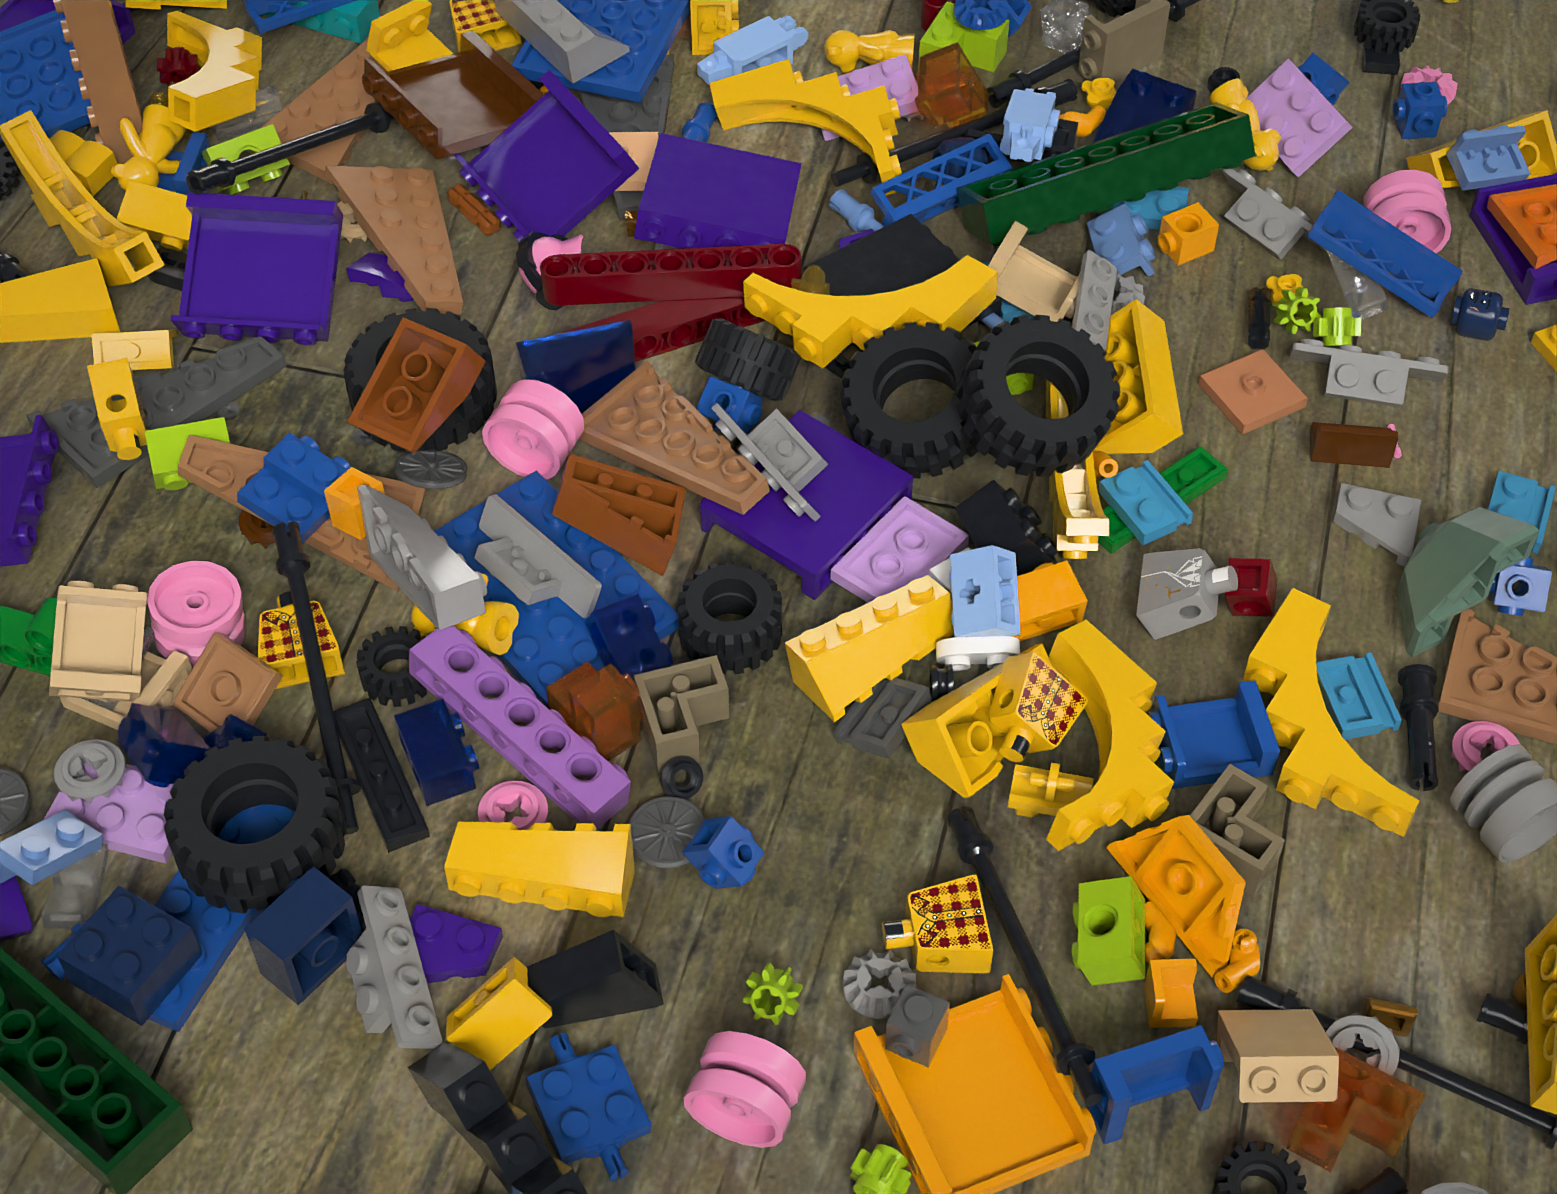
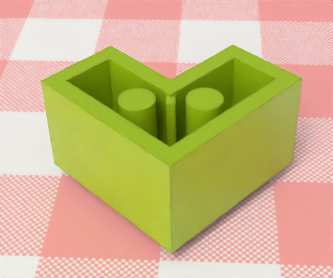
[918,2,1010,83]

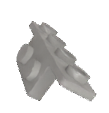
[1222,168,1337,260]
[1071,250,1117,358]
[1290,339,1449,408]
[711,403,828,522]
[474,494,602,618]
[346,885,443,1049]

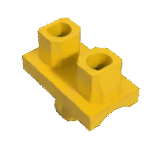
[1008,762,1094,818]

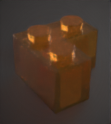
[915,42,988,128]
[546,662,642,761]
[1286,1048,1426,1172]

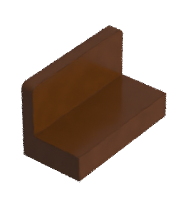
[1310,422,1398,468]

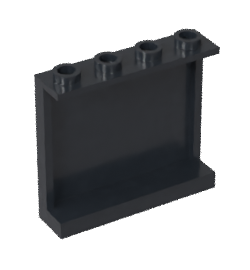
[804,214,1002,347]

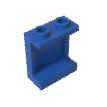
[1147,681,1280,789]
[1086,1025,1224,1144]

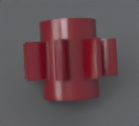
[157,47,200,86]

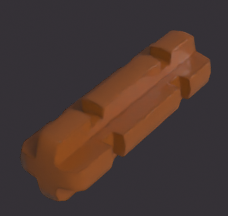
[447,184,501,236]

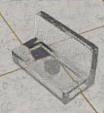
[211,85,282,141]
[1326,249,1390,320]

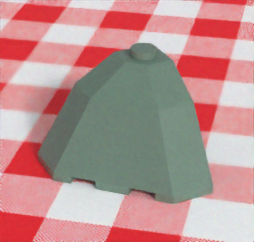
[1397,507,1539,658]

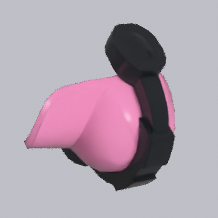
[516,231,584,310]

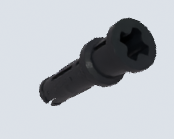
[1398,664,1439,791]

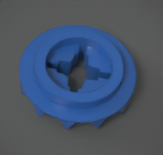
[954,0,1008,30]

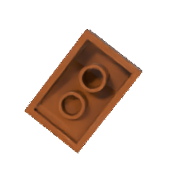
[347,317,486,453]

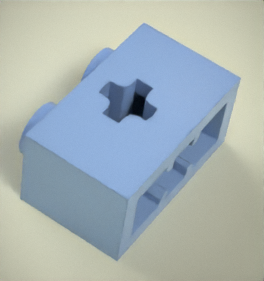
[949,545,1020,637]

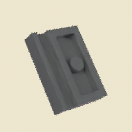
[833,678,932,759]

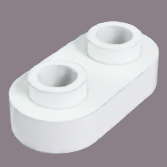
[936,636,1020,671]

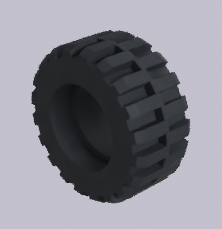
[343,308,497,453]
[956,314,1120,477]
[840,322,979,479]
[164,736,347,913]

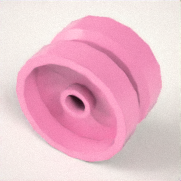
[1363,170,1451,253]
[482,380,584,480]
[147,561,246,668]
[684,1031,806,1148]

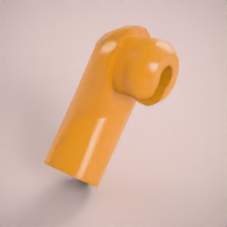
[1059,105,1107,137]
[1093,451,1118,480]
[1145,901,1176,963]
[1214,928,1260,993]

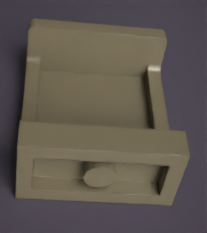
[1078,0,1171,82]

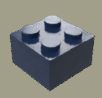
[244,866,362,1005]
[57,886,202,1026]

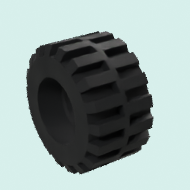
[695,318,802,401]
[677,561,782,675]

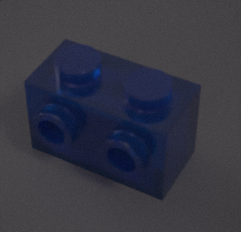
[584,594,673,698]
[394,699,480,806]
[117,703,210,788]

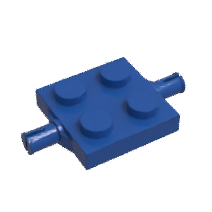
[526,1033,651,1181]

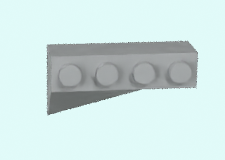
[494,0,630,84]
[357,484,487,631]

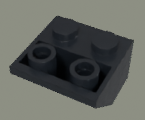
[955,480,1059,576]

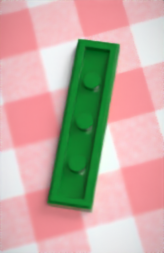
[1098,446,1228,554]

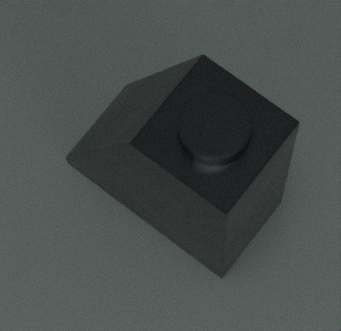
[527,930,664,1029]

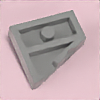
[1333,483,1421,567]

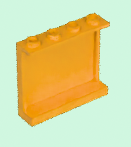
[853,974,1096,1194]

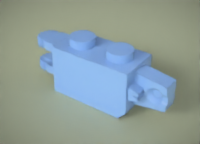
[697,15,809,85]
[1000,88,1060,162]

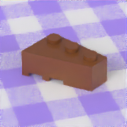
[552,454,686,576]

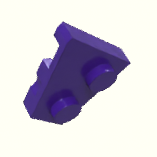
[410,904,503,983]

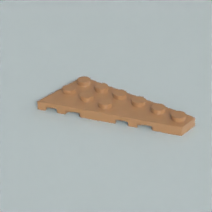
[261,39,388,185]
[324,165,463,314]
[579,361,770,515]
[178,435,426,592]
[1438,609,1557,745]

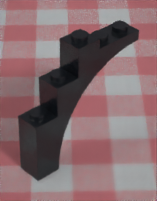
[407,1041,587,1194]

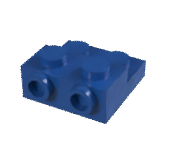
[237,433,351,545]

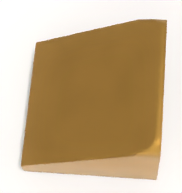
[1362,997,1418,1037]

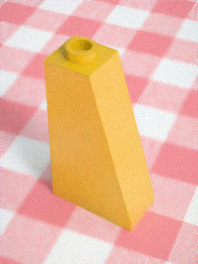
[0,258,120,343]

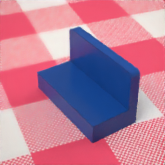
[157,132,210,195]

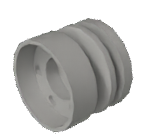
[1450,744,1557,863]

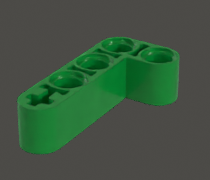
[0,597,57,676]

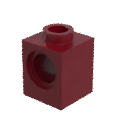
[1225,558,1277,617]

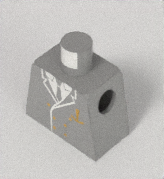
[1136,548,1238,640]

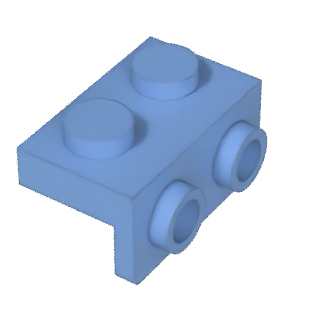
[1446,125,1531,191]
[1087,203,1156,277]
[0,810,103,885]

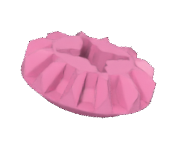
[1400,65,1458,104]
[1451,721,1520,771]
[478,781,549,830]

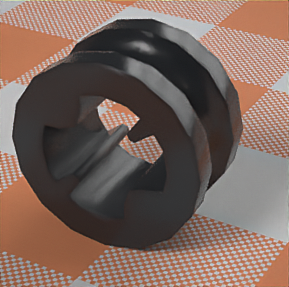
[930,664,954,702]

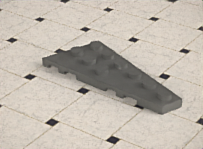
[578,54,675,219]
[26,336,286,488]

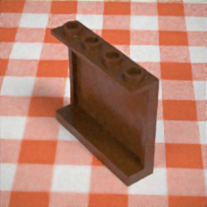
[362,30,544,159]

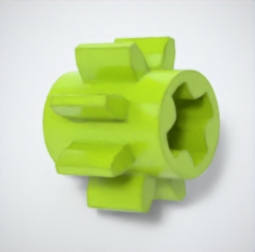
[1272,287,1321,334]
[1313,308,1361,347]
[743,962,803,1025]
[849,1144,912,1194]

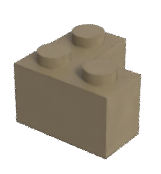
[634,655,729,773]
[1190,764,1285,899]

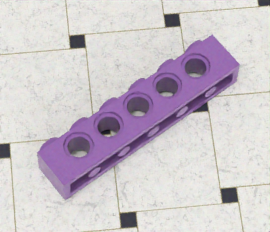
[409,626,631,830]

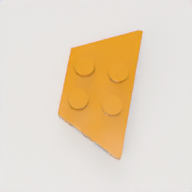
[1107,815,1246,977]

